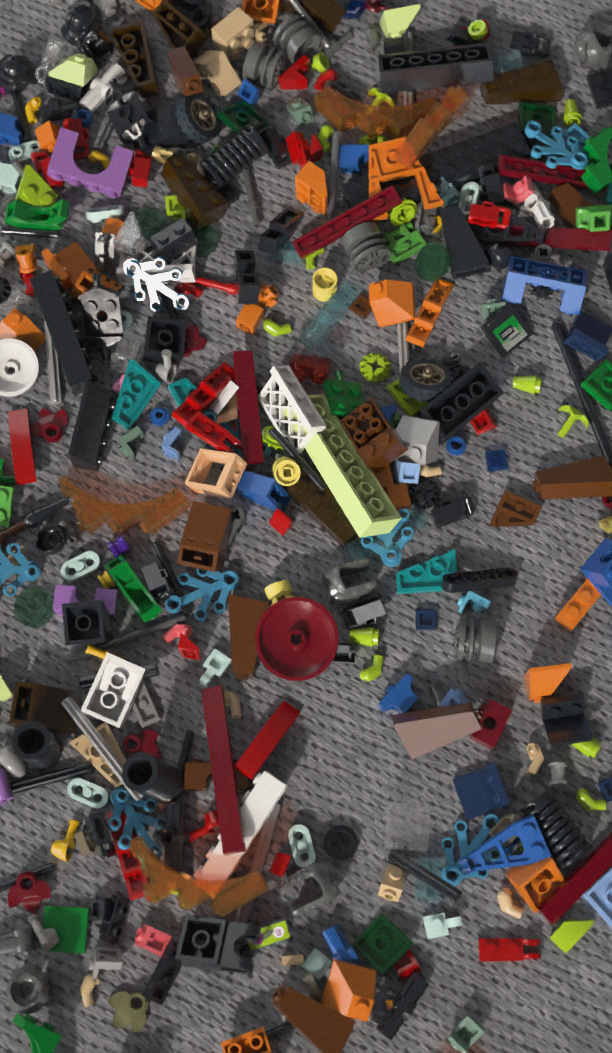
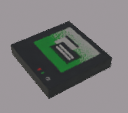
[480,303,533,358]

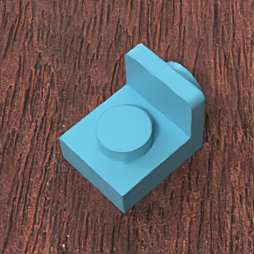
[457,591,491,614]

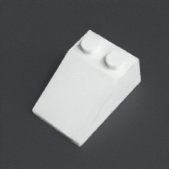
[81,652,146,728]

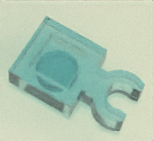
[433,177,462,206]

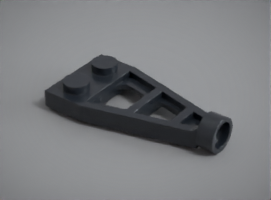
[470,200,548,244]

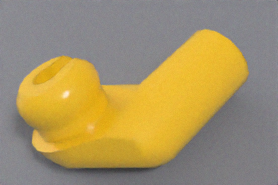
[25,97,42,124]
[88,150,110,170]

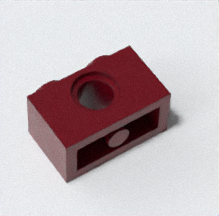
[470,699,513,750]

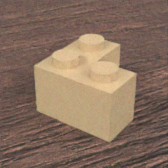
[193,50,241,96]

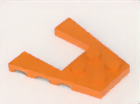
[369,137,444,222]

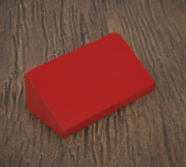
[178,633,202,660]

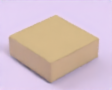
[281,955,304,966]

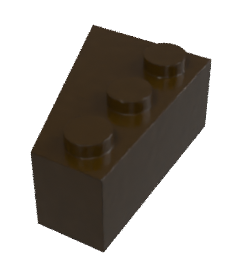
[152,0,209,59]
[282,0,347,34]

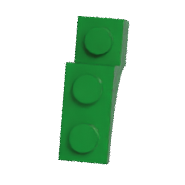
[581,126,612,195]
[104,554,162,623]
[12,1013,61,1053]

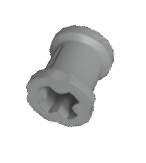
[0,242,16,267]
[548,762,569,786]

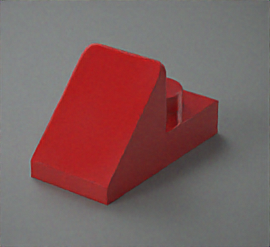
[279,55,309,90]

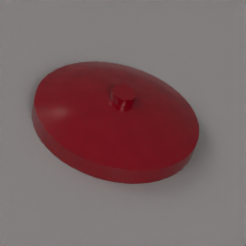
[255,597,339,681]

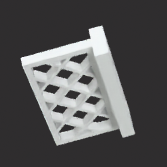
[116,238,197,286]
[257,365,326,455]

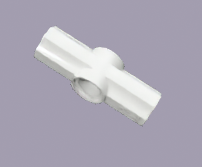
[79,64,126,113]
[524,182,555,229]

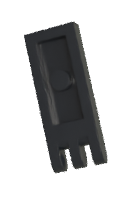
[142,941,182,1005]

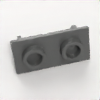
[415,199,438,238]
[95,232,115,274]

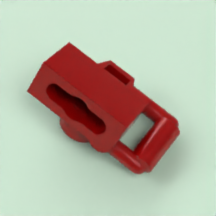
[63,118,90,161]
[286,131,311,170]
[129,149,152,188]
[30,151,63,190]
[468,201,512,229]

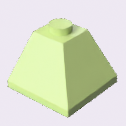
[380,4,420,39]
[49,53,98,86]

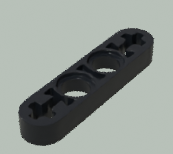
[441,568,518,593]

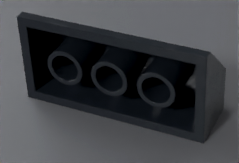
[420,362,504,443]
[68,381,117,471]

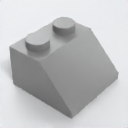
[396,415,440,465]

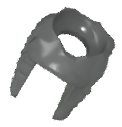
[574,24,612,69]
[322,558,377,605]
[281,862,340,915]
[6,966,53,1014]

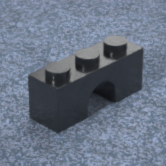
[233,250,260,305]

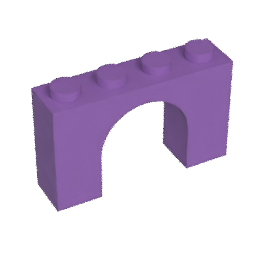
[47,127,134,198]

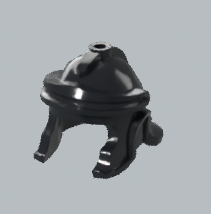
[61,1,103,46]
[77,25,114,68]
[0,54,41,95]

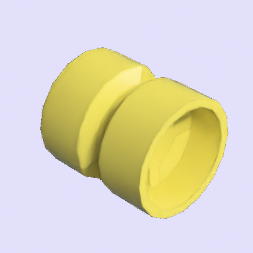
[312,268,337,301]
[272,456,300,486]
[264,580,295,606]

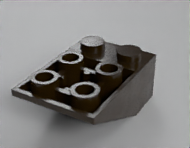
[9,681,82,734]

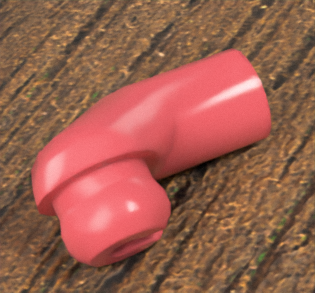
[162,624,193,644]

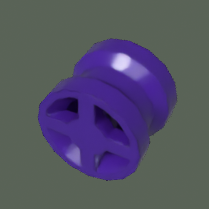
[107,535,131,558]

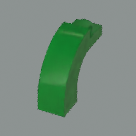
[4,199,69,231]

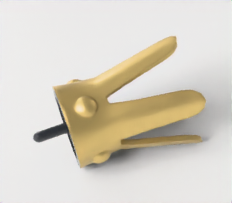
[150,145,178,164]

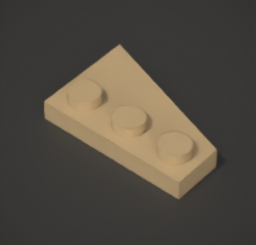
[69,722,126,788]

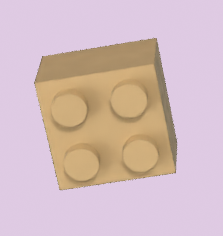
[211,7,255,63]

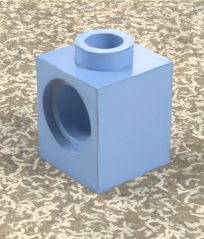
[392,459,420,484]

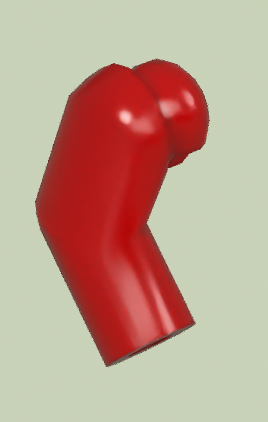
[313,68,339,91]
[19,272,35,297]
[174,282,204,299]

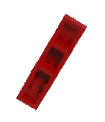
[172,361,235,427]
[8,408,37,485]
[234,701,301,779]
[107,809,152,901]

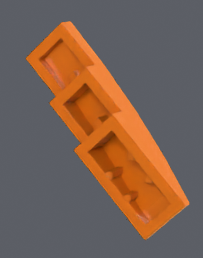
[406,277,454,347]

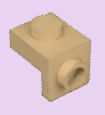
[378,863,407,902]

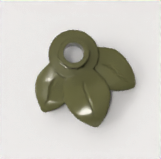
[107,991,149,1033]

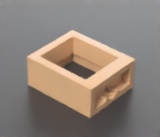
[185,448,247,499]

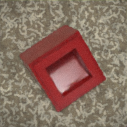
[310,134,323,163]
[470,409,498,435]
[269,508,293,536]
[269,852,291,878]
[394,949,421,981]

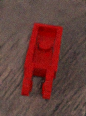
[186,411,242,454]
[478,938,541,962]

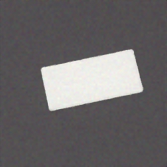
[210,381,239,414]

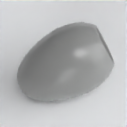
[0,745,27,779]

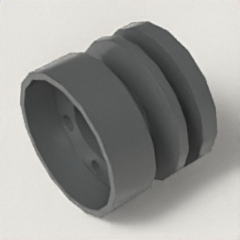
[273,14,322,64]
[243,41,287,90]
[341,222,391,272]
[454,617,496,663]

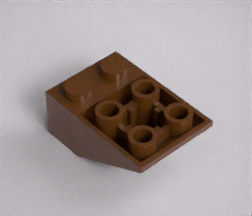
[340,397,408,473]
[177,501,232,572]

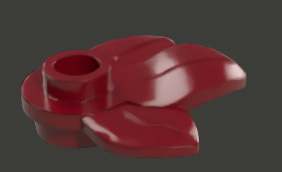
[366,0,395,13]
[184,324,207,358]
[30,408,68,443]
[122,730,162,759]
[7,871,51,914]

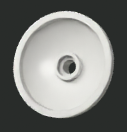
[0,339,39,397]

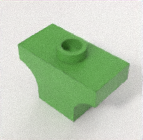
[576,204,612,232]

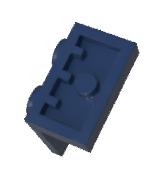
[564,310,612,362]
[453,762,510,820]

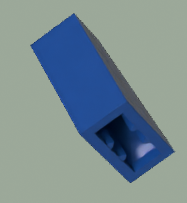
[235,471,291,512]

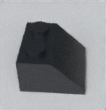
[145,218,197,263]
[143,316,187,363]
[62,600,113,645]

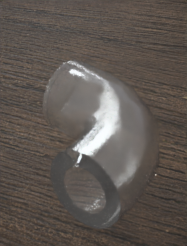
[35,38,66,84]

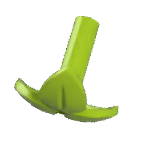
[365,88,394,119]
[557,405,589,439]

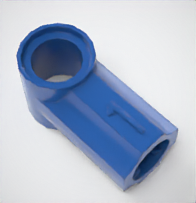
[322,924,360,965]

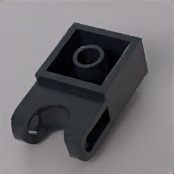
[175,915,261,975]

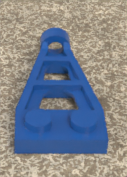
[458,814,551,876]

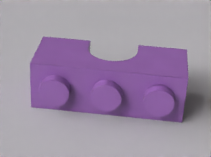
[53,585,119,618]

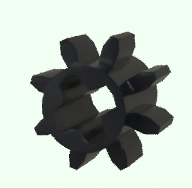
[530,285,554,300]

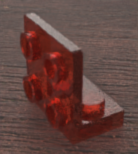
[289,354,332,384]

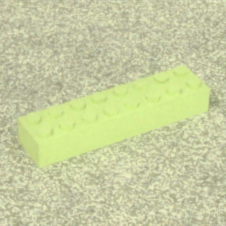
[285,394,402,538]

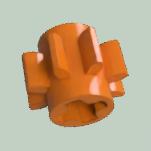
[258,284,279,308]

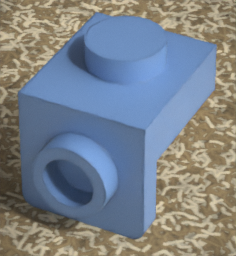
[161,426,183,461]
[440,688,469,707]

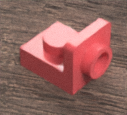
[502,176,534,205]
[134,924,172,956]

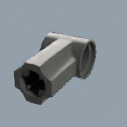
[0,928,35,956]

